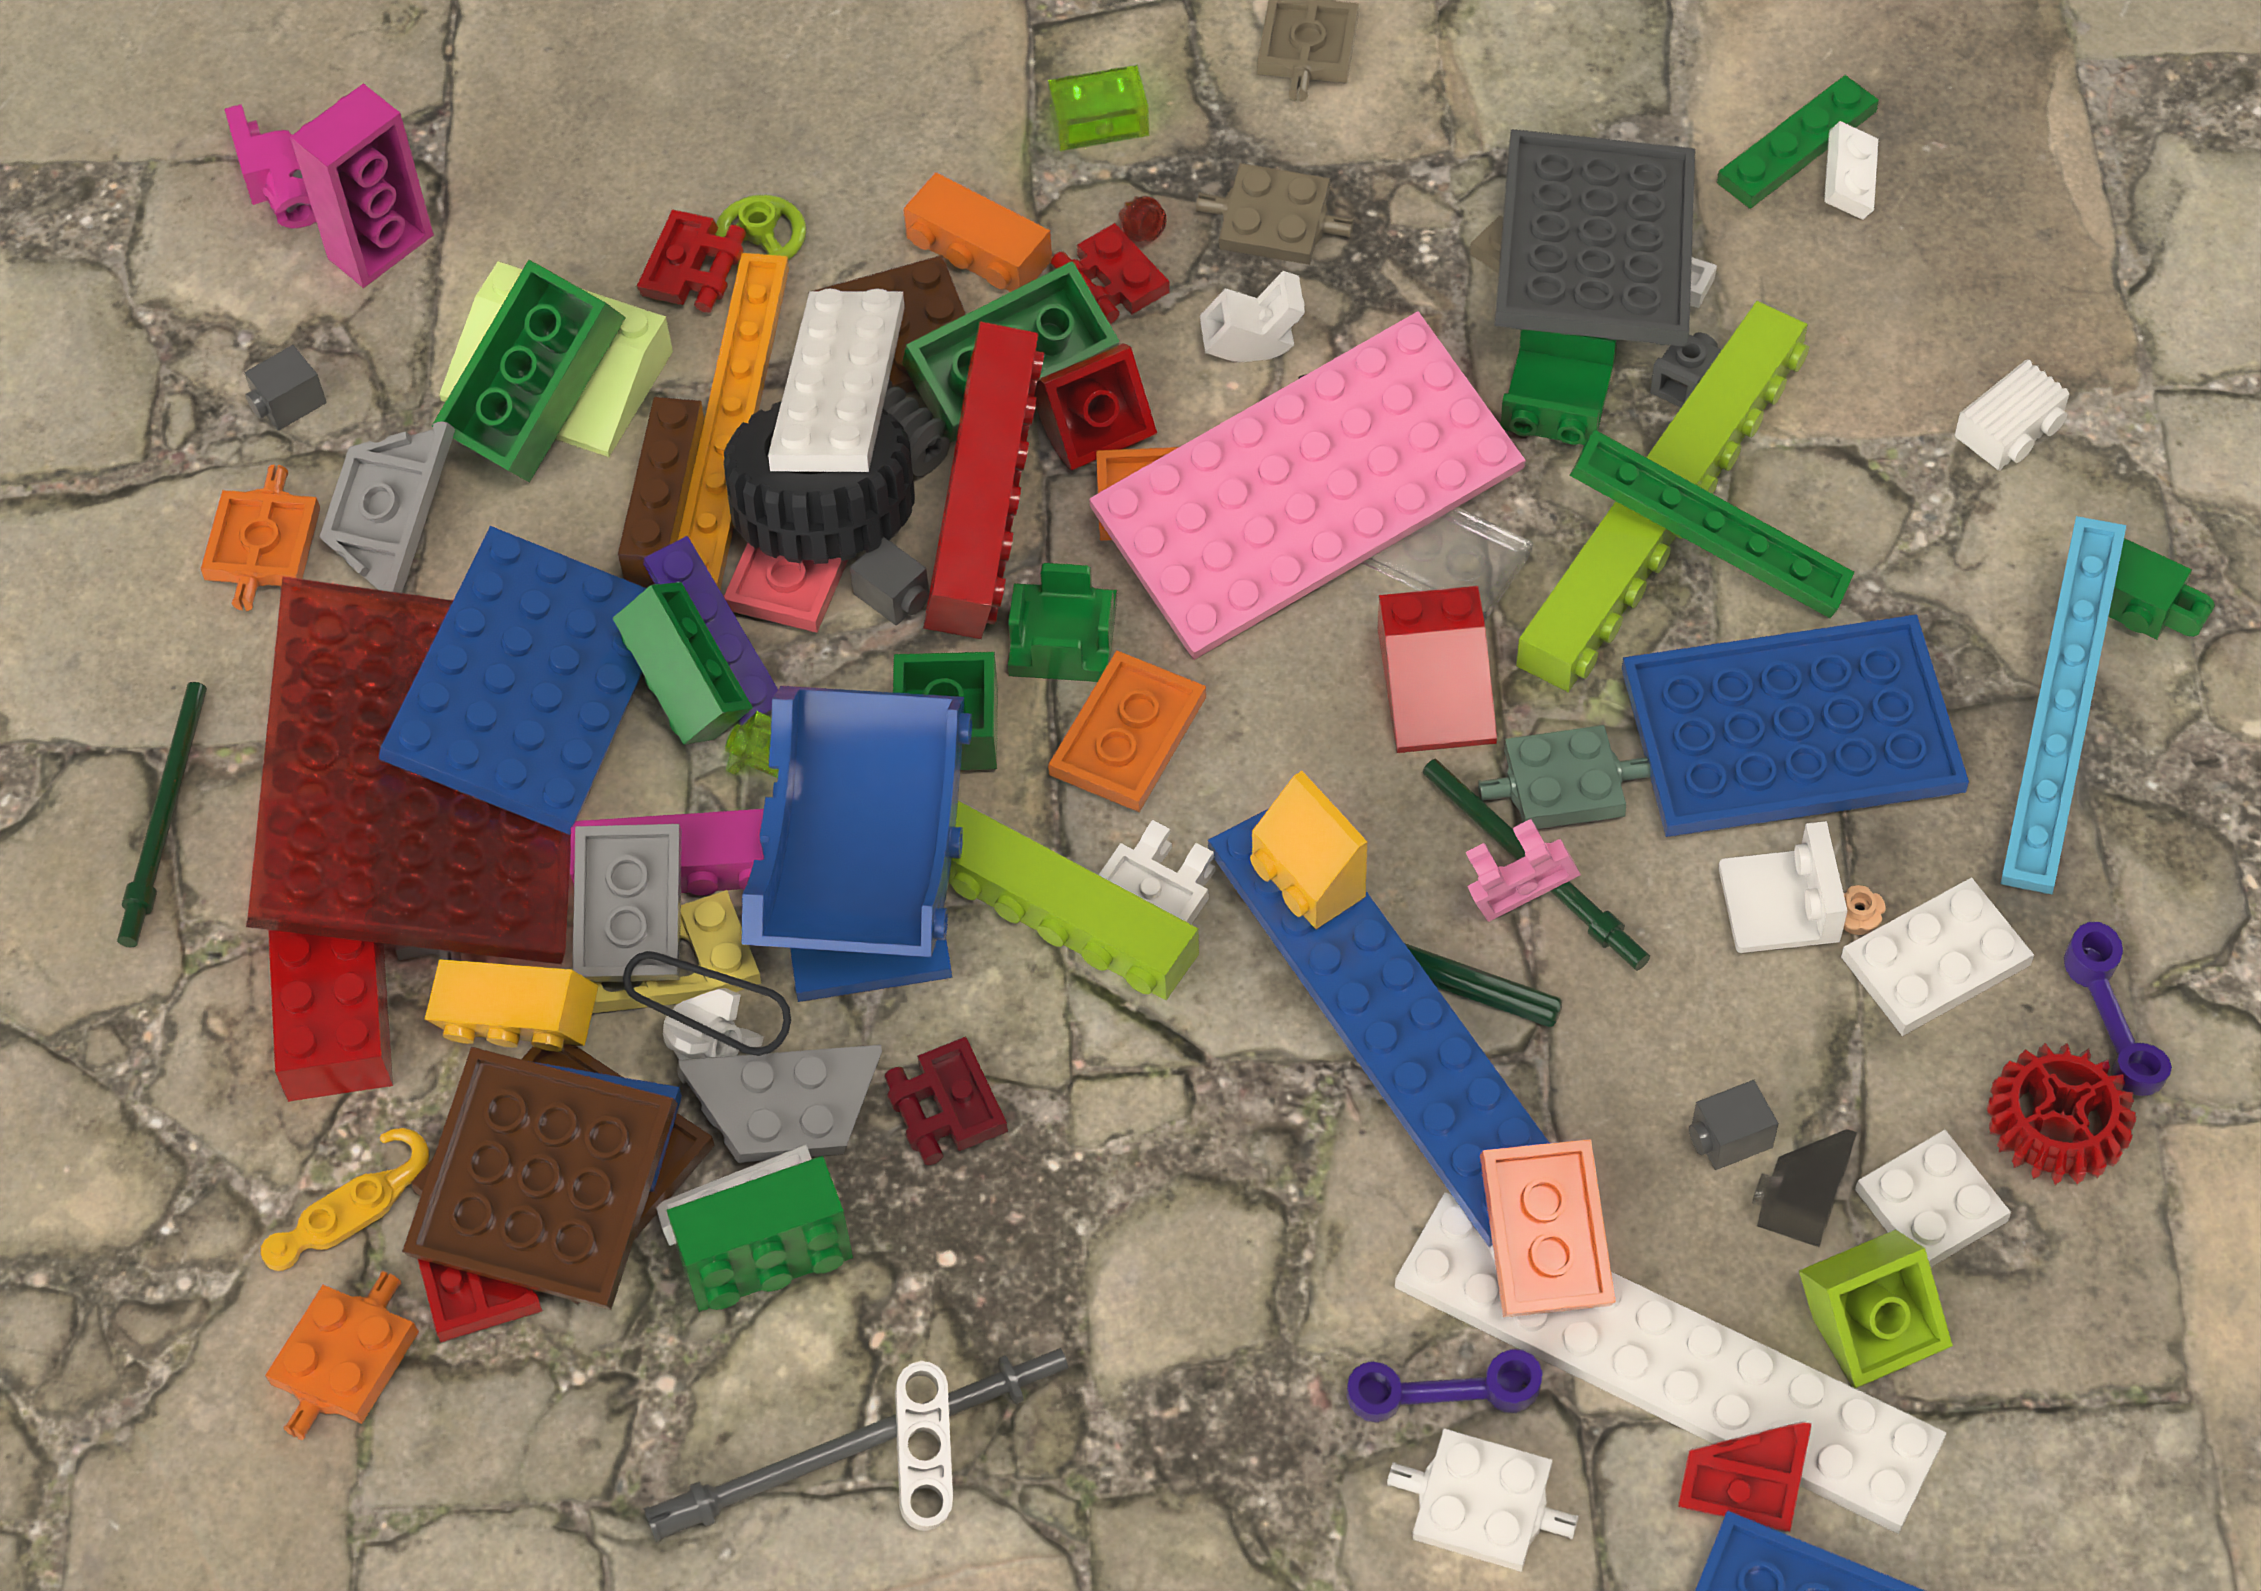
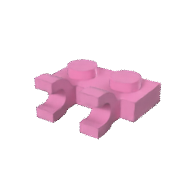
[1466,819,1581,922]

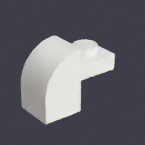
[1200,271,1305,362]

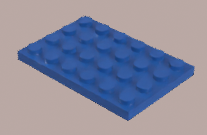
[378,526,647,835]
[1622,614,1969,837]

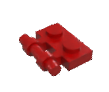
[636,209,746,313]
[1051,223,1170,324]

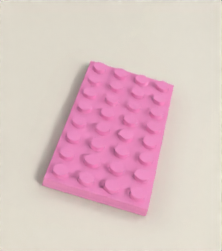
[1089,311,1526,660]

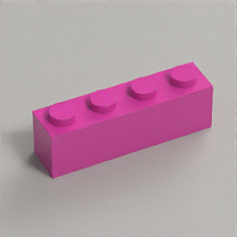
[570,809,764,895]

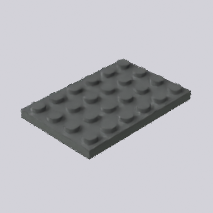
[1494,129,1695,347]

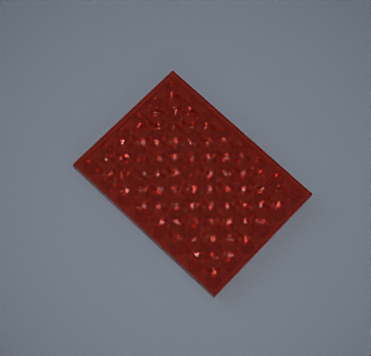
[246,576,571,965]

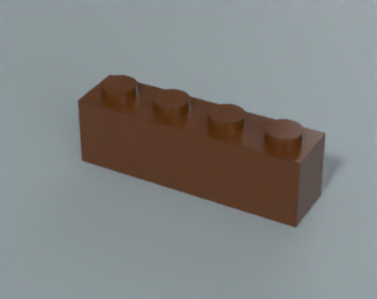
[618,397,705,588]

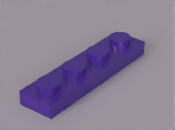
[644,536,778,731]

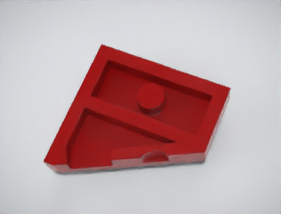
[418,1259,542,1342]
[1678,1421,1812,1532]

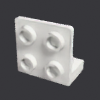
[1719,821,1848,953]

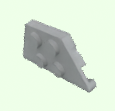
[320,421,455,604]
[677,1045,882,1163]

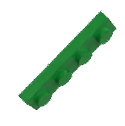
[1717,75,1879,209]

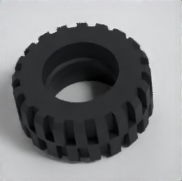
[723,401,915,564]

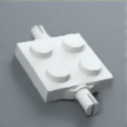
[1387,1429,1579,1572]

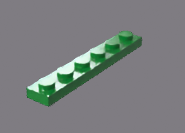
[1569,429,1855,618]

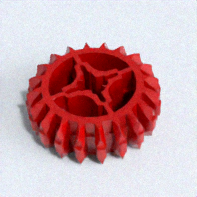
[1987,1043,2136,1185]

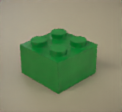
[893,652,998,770]

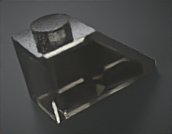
[1752,1129,1857,1247]

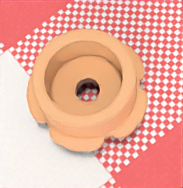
[1843,885,1886,935]

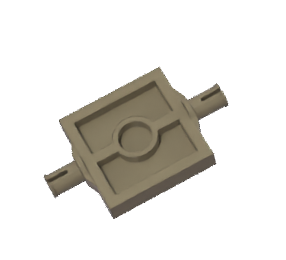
[1257,0,1359,102]
[1196,163,1354,265]

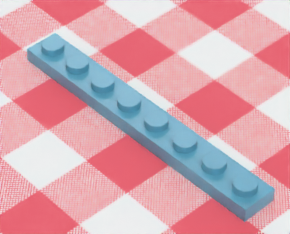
[2001,516,2127,895]

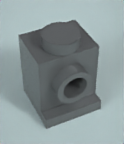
[1650,332,1722,407]

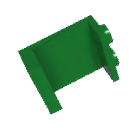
[1500,329,1618,445]

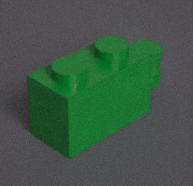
[2108,538,2215,640]

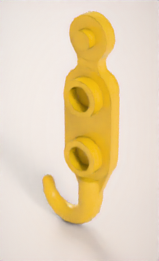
[260,1128,429,1271]

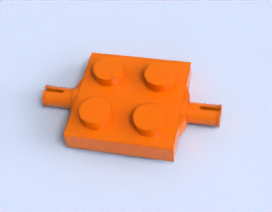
[201,464,320,611]
[265,1271,419,1440]

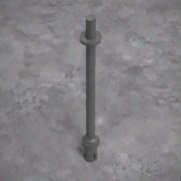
[643,1348,1068,1542]

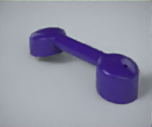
[2064,922,2172,1096]
[1347,1349,1543,1422]

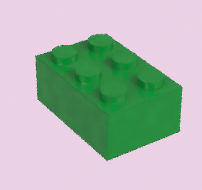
[666,1156,853,1312]

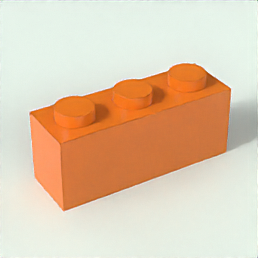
[903,172,1052,292]

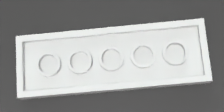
[768,289,905,472]

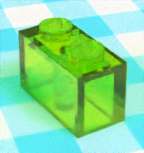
[1048,65,1149,151]

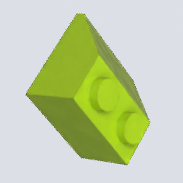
[1799,1229,1953,1388]

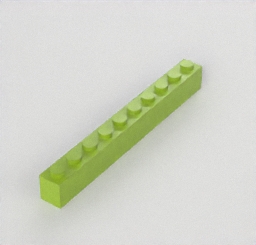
[1516,301,1809,692]

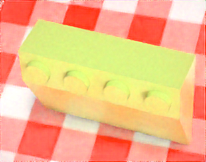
[439,262,673,457]

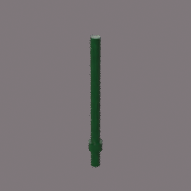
[117,682,207,947]
[1422,759,1650,971]

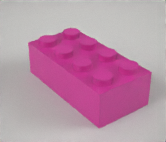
[290,83,434,288]

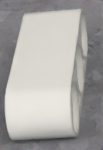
[895,1361,953,1531]

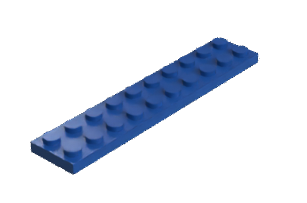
[1208,808,1549,1247]

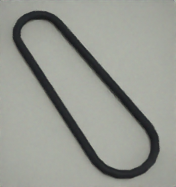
[623,951,791,1056]

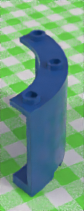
[742,686,972,957]

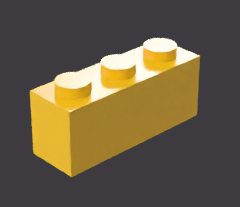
[425,959,599,1051]

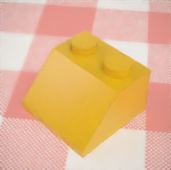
[1250,771,1367,929]

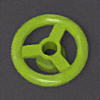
[716,195,806,266]

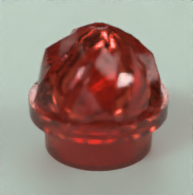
[1118,196,1167,242]

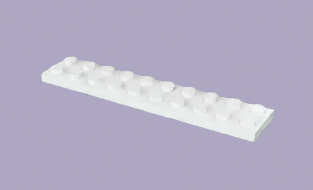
[1395,1192,1947,1534]

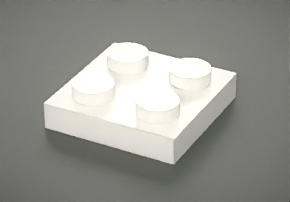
[1855,1130,2011,1267]

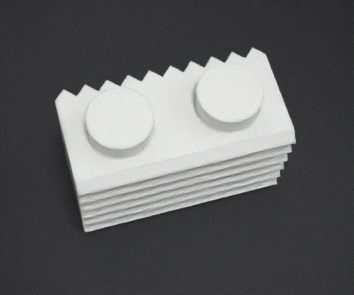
[1955,360,2069,470]

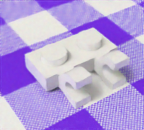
[1099,820,1216,924]

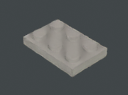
[572,824,682,982]

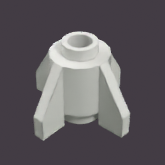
[663,988,764,1060]

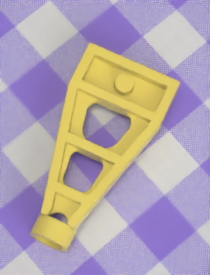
[570,890,761,1013]

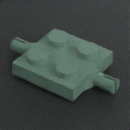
[1478,725,1650,829]

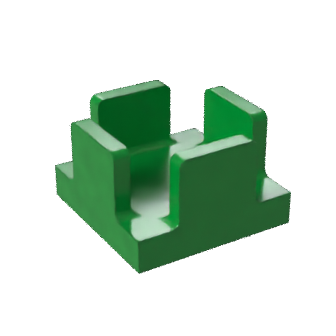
[1008,563,1117,682]

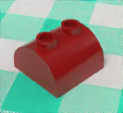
[1034,343,1158,470]

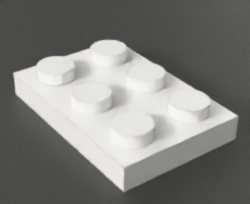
[1841,877,2034,1036]

